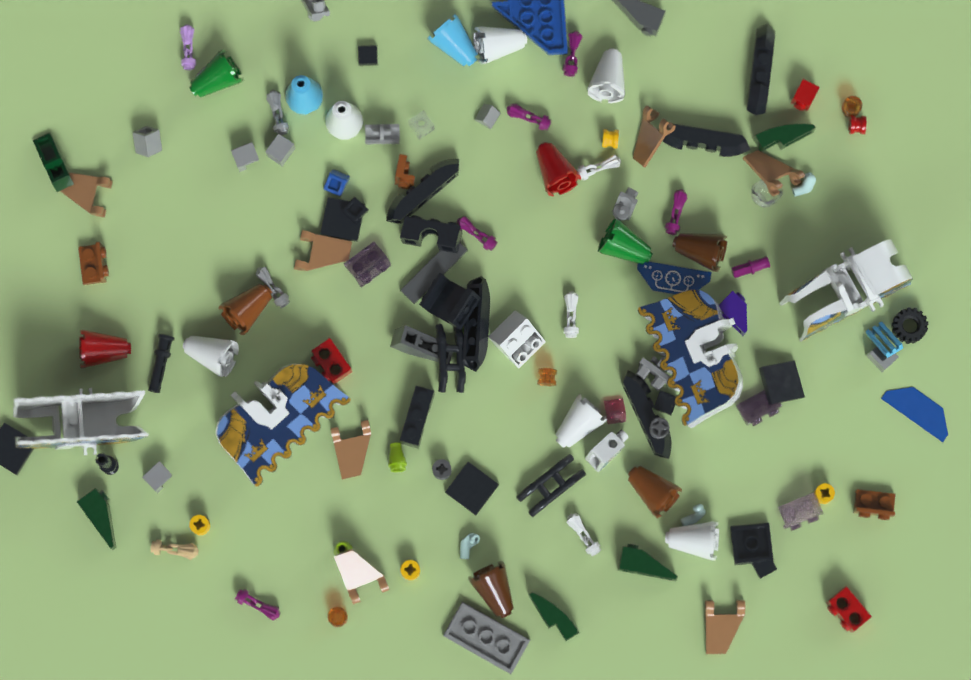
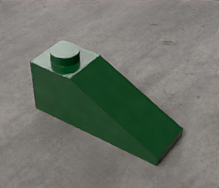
[77,488,116,550]
[618,544,678,581]

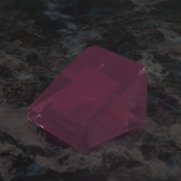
[604,398,626,424]

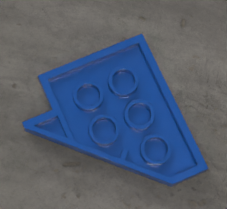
[492,0,568,55]

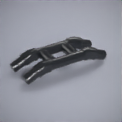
[435,324,466,393]
[516,454,586,517]

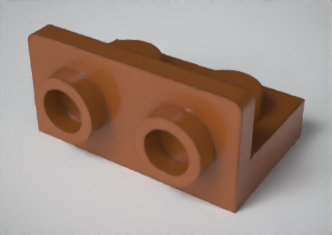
[395,154,415,189]
[78,242,109,285]
[854,489,895,520]

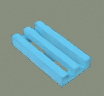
[866,321,903,358]

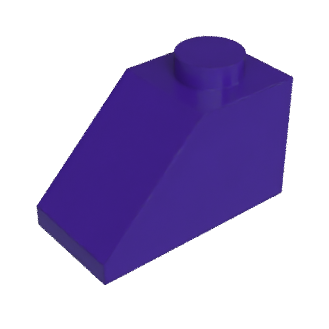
[719,291,747,336]

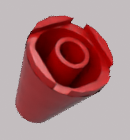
[536,142,581,197]
[79,330,131,368]

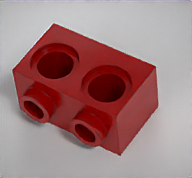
[310,338,352,385]
[826,586,872,633]

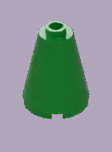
[189,49,244,97]
[597,219,653,264]

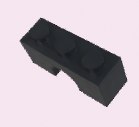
[400,215,463,254]
[400,386,435,449]

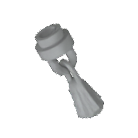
[267,90,289,135]
[256,267,290,308]

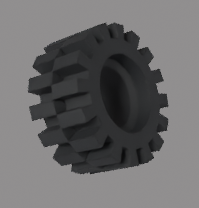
[892,307,929,344]

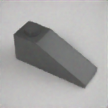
[612,0,665,36]
[390,325,453,363]

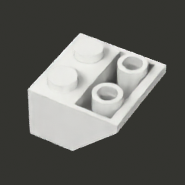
[488,310,545,368]

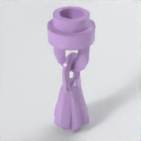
[180,24,196,70]

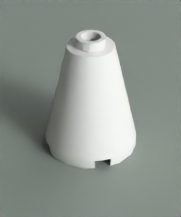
[473,26,527,64]
[588,48,625,103]
[325,101,363,140]
[183,336,239,377]
[555,394,608,447]
[665,521,719,560]

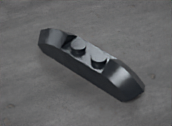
[747,24,775,116]
[663,124,750,157]
[386,159,459,224]
[462,276,490,372]
[622,370,672,459]

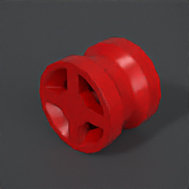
[849,115,867,135]

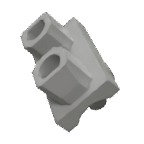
[302,0,330,21]
[365,124,400,144]
[612,187,638,221]
[636,357,670,391]

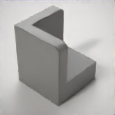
[133,126,162,157]
[265,134,295,166]
[231,142,259,172]
[866,346,899,372]
[142,461,172,493]

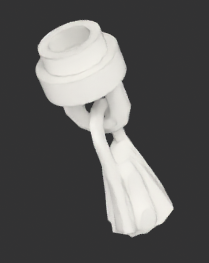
[576,155,621,181]
[563,291,579,338]
[566,513,601,557]

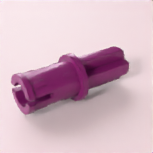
[731,256,770,278]

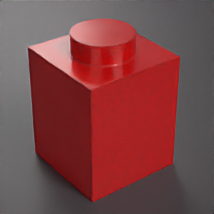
[791,79,820,111]

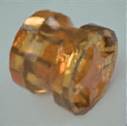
[842,96,862,118]
[537,368,557,386]
[328,607,348,627]

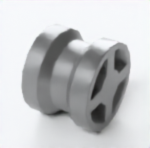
[649,418,669,439]
[432,459,452,480]

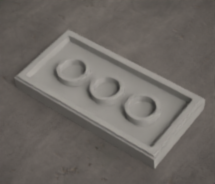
[443,602,530,674]

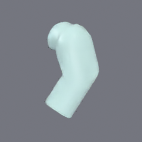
[792,172,816,197]
[680,504,706,526]
[460,533,480,559]

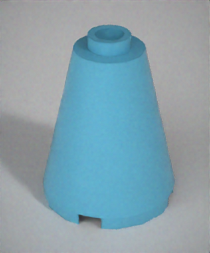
[427,14,478,67]
[285,75,323,115]

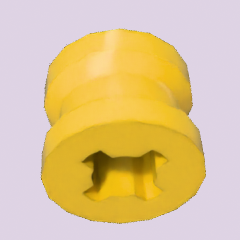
[602,129,619,149]
[814,483,835,504]
[189,515,210,535]
[401,560,420,580]

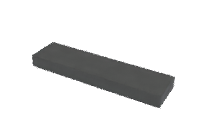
[401,243,468,304]

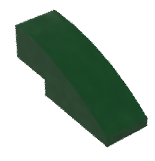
[753,124,816,152]
[33,133,74,192]
[528,592,580,641]

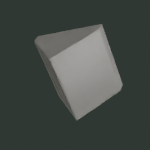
[475,104,500,129]

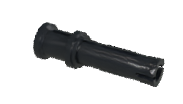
[148,334,175,393]
[95,453,119,475]

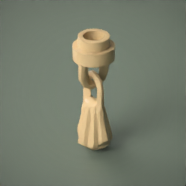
[151,539,199,560]

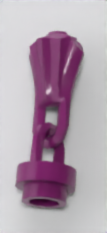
[562,31,582,77]
[507,103,552,130]
[665,189,688,235]
[457,216,498,251]
[235,589,280,620]

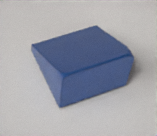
[324,169,350,197]

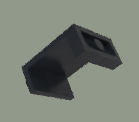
[419,273,481,330]

